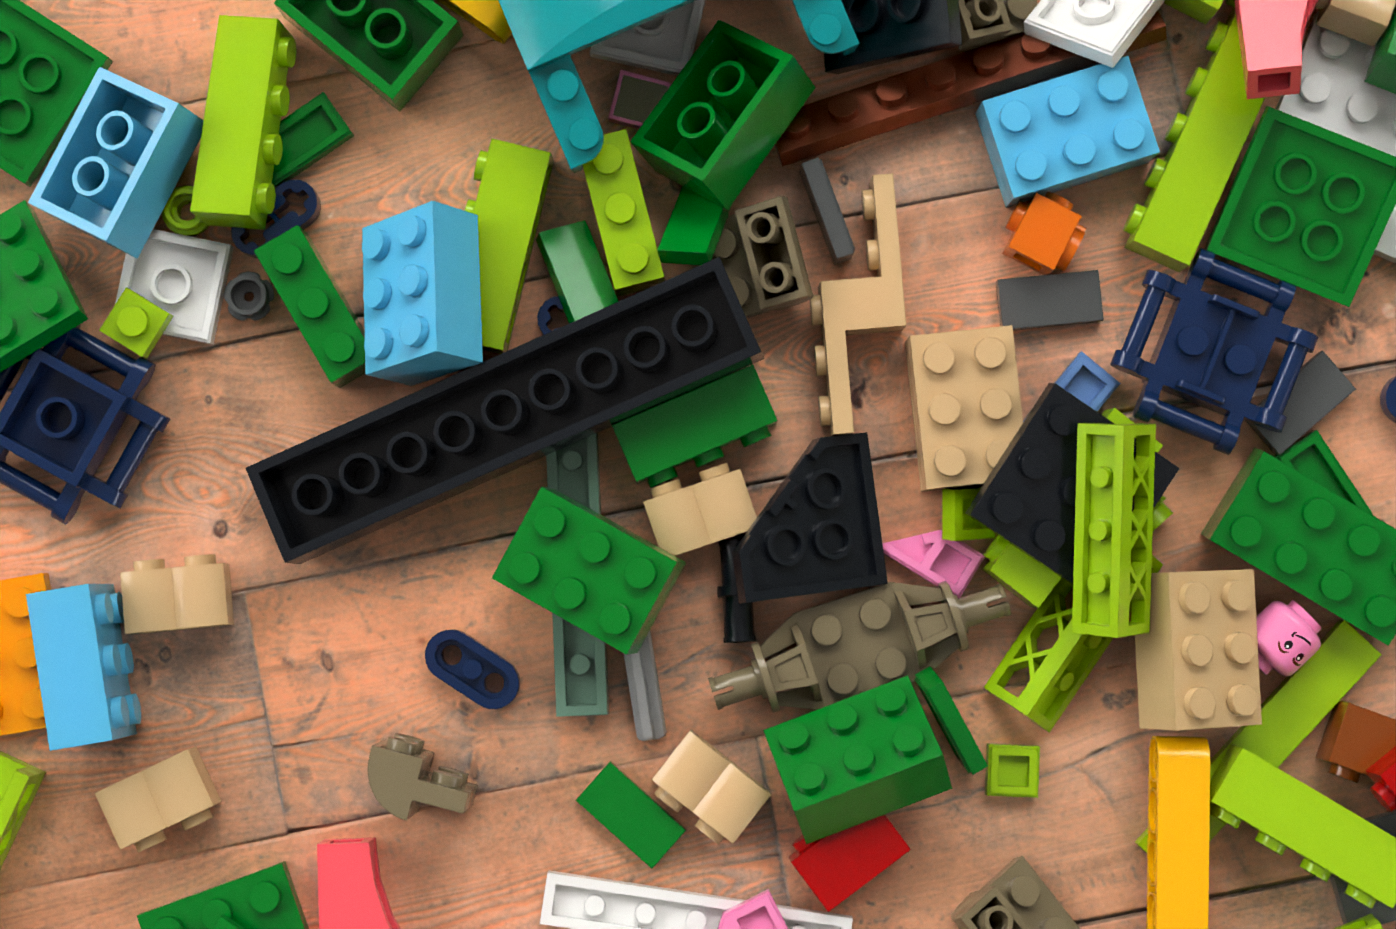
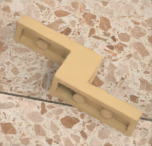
[810,173,906,436]

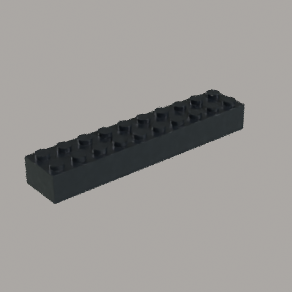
[245,257,764,564]

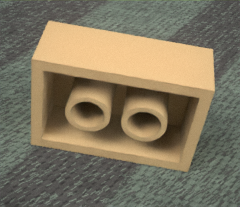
[905,325,1023,492]
[1135,569,1262,731]

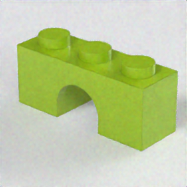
[583,129,665,297]

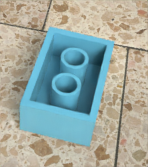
[975,55,1160,208]
[28,67,203,259]
[362,201,483,386]
[26,584,141,751]

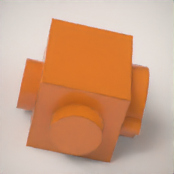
[1002,192,1087,275]

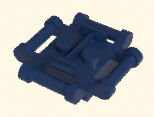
[1110,248,1319,455]
[0,325,170,525]

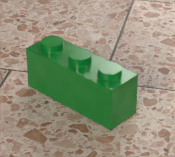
[253,225,365,388]
[612,364,778,488]

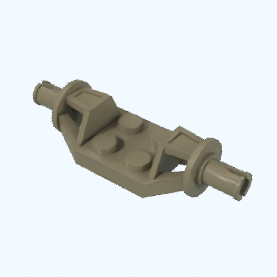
[708,581,1011,712]

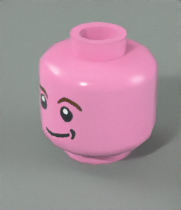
[1256,600,1322,676]

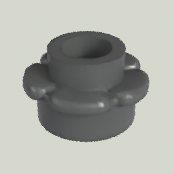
[224,271,274,321]

